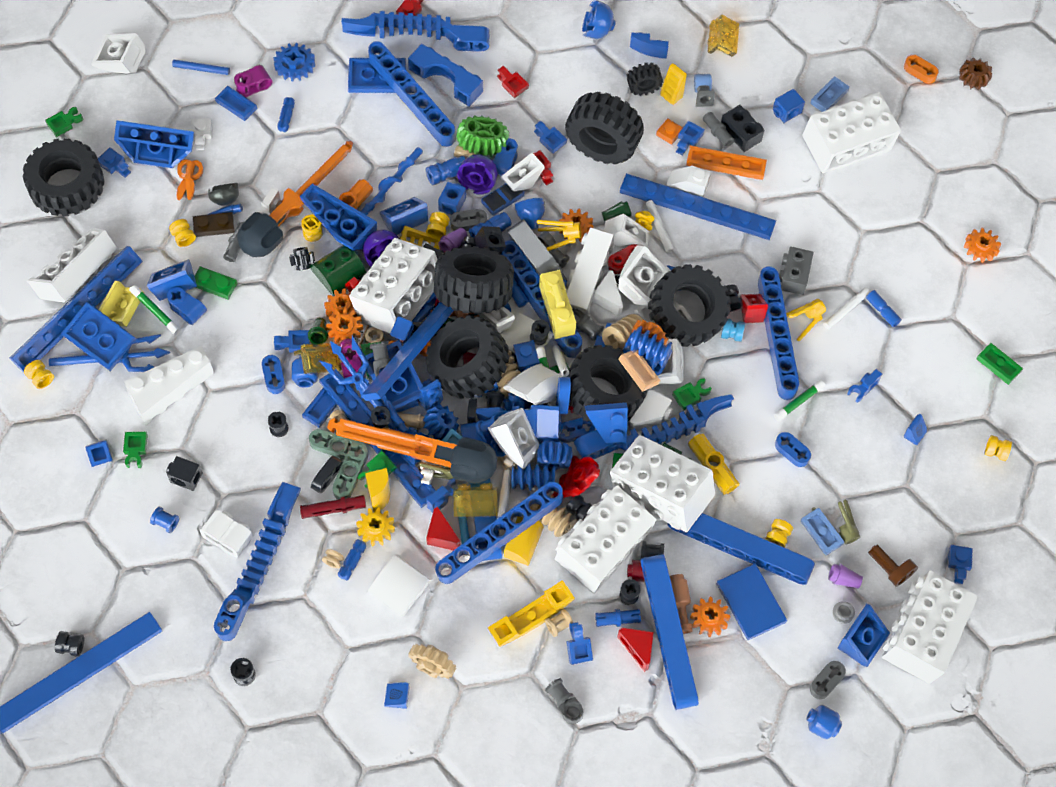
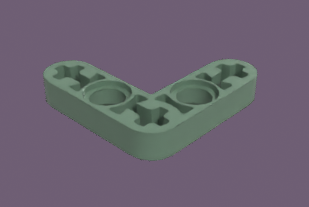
[309,429,368,499]

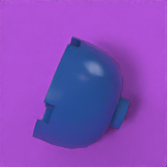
[582,0,616,39]

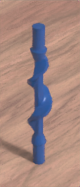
[360,147,423,215]

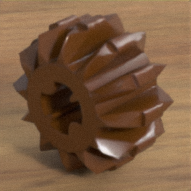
[959,57,992,90]

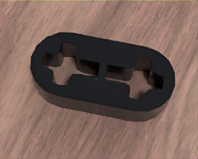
[311,455,343,494]

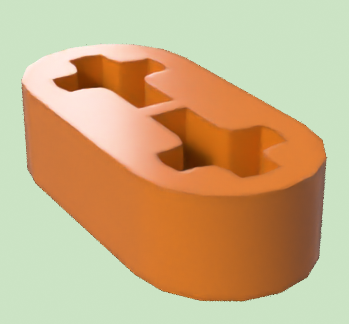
[904,55,939,84]

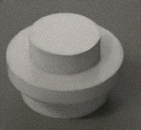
[832,601,855,624]

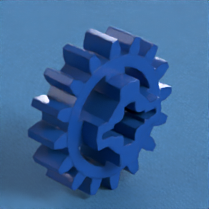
[273,43,316,82]

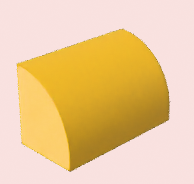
[365,468,390,512]
[504,517,544,566]

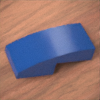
[630,32,669,59]

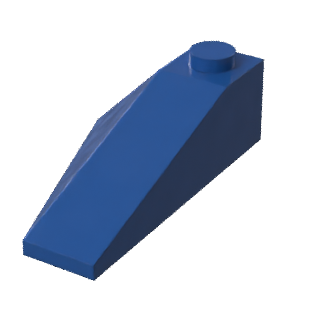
[300,184,377,250]
[476,405,562,444]

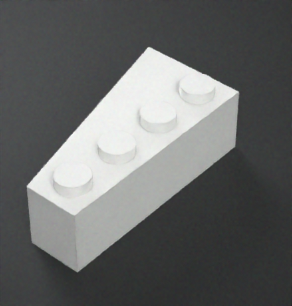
[27,228,117,302]
[565,228,614,315]
[124,346,214,426]

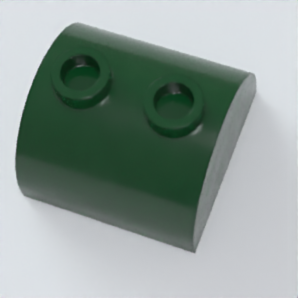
[311,245,367,297]

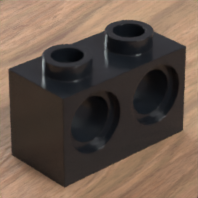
[721,104,765,152]

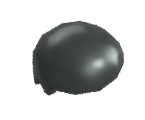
[208,183,239,206]

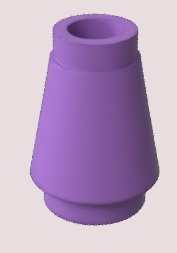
[438,228,468,253]
[828,563,863,589]

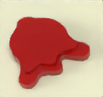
[552,455,600,498]

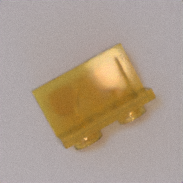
[707,14,739,57]
[293,343,342,374]
[453,483,498,517]

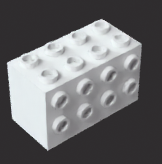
[802,92,901,174]
[349,238,437,333]
[610,435,716,532]
[555,485,657,594]
[882,570,978,684]

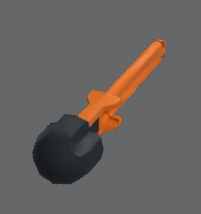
[237,141,353,257]
[327,418,497,483]

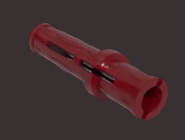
[300,495,366,519]

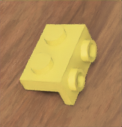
[99,281,145,327]

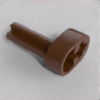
[868,544,918,587]

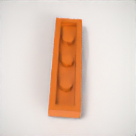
[686,146,767,180]

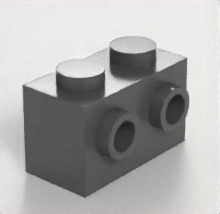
[779,246,814,295]

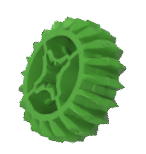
[457,115,509,157]

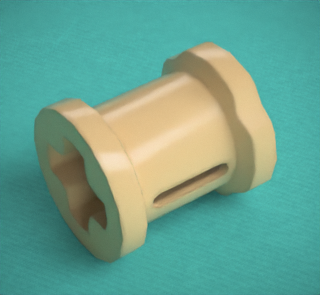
[545,609,574,637]

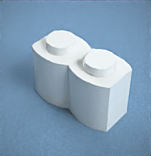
[200,510,253,558]

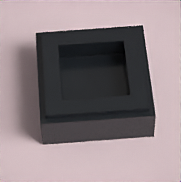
[467,398,477,423]

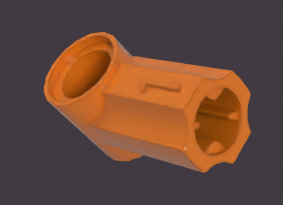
[339,179,373,210]

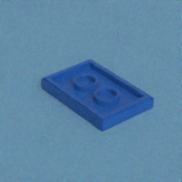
[348,58,406,93]
[61,302,136,372]
[716,564,787,641]

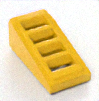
[660,63,687,105]
[400,226,441,250]

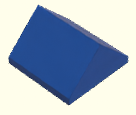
[379,197,428,235]
[147,259,197,301]
[838,604,890,667]

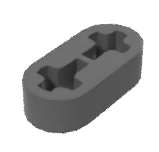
[450,209,487,231]
[810,661,846,699]

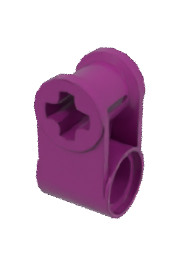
[234,65,273,98]
[339,338,365,378]

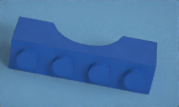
[408,44,483,107]

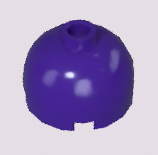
[457,154,498,194]
[363,230,401,267]

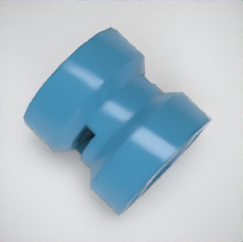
[721,318,745,342]

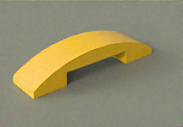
[487,580,575,647]

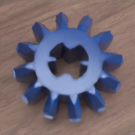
[423,404,460,441]
[537,441,573,470]

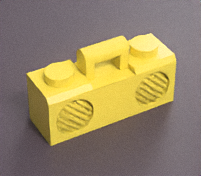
[539,270,576,339]

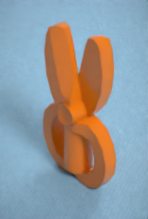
[177,159,203,201]

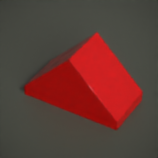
[740,293,768,323]
[426,507,460,550]
[617,628,654,672]

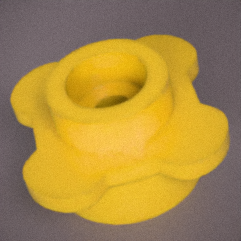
[635,211,654,231]

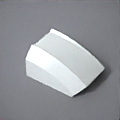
[91,33,146,73]
[618,245,671,305]
[658,339,684,384]
[503,363,563,405]
[488,408,539,469]

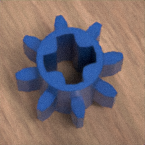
[504,393,530,411]

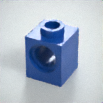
[773,88,805,123]
[438,182,466,215]

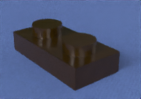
[192,212,235,237]

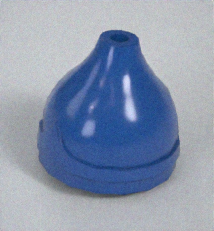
[515,198,545,230]

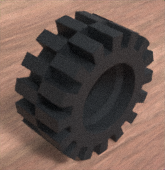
[626,62,663,96]

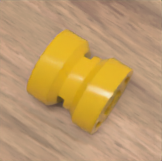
[426,212,450,238]
[301,214,323,242]
[169,219,196,247]
[24,360,54,389]
[984,435,1012,461]
[765,519,793,548]

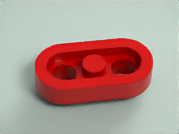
[607,244,640,274]

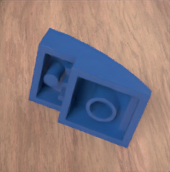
[362,340,423,410]

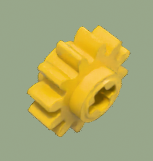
[356,507,395,546]

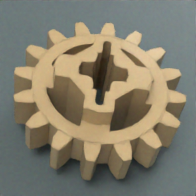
[408,644,456,679]

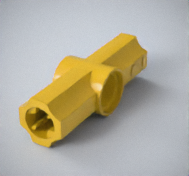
[688,434,740,495]

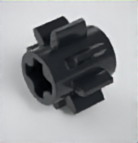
[289,247,315,271]

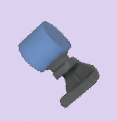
[694,74,715,107]

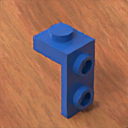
[418,378,444,411]

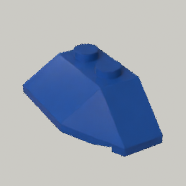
[114,120,194,168]

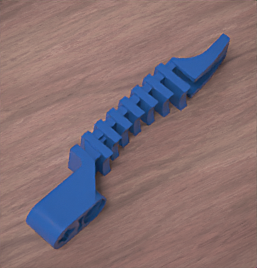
[341,11,490,52]
[574,394,734,459]
[214,482,301,641]

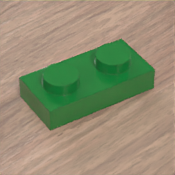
[194,266,237,300]
[976,343,1023,385]

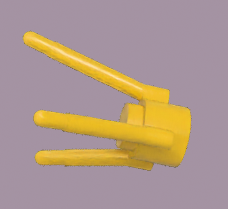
[537,220,581,251]
[786,299,826,342]

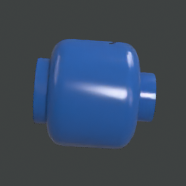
[291,355,319,388]
[806,705,842,739]

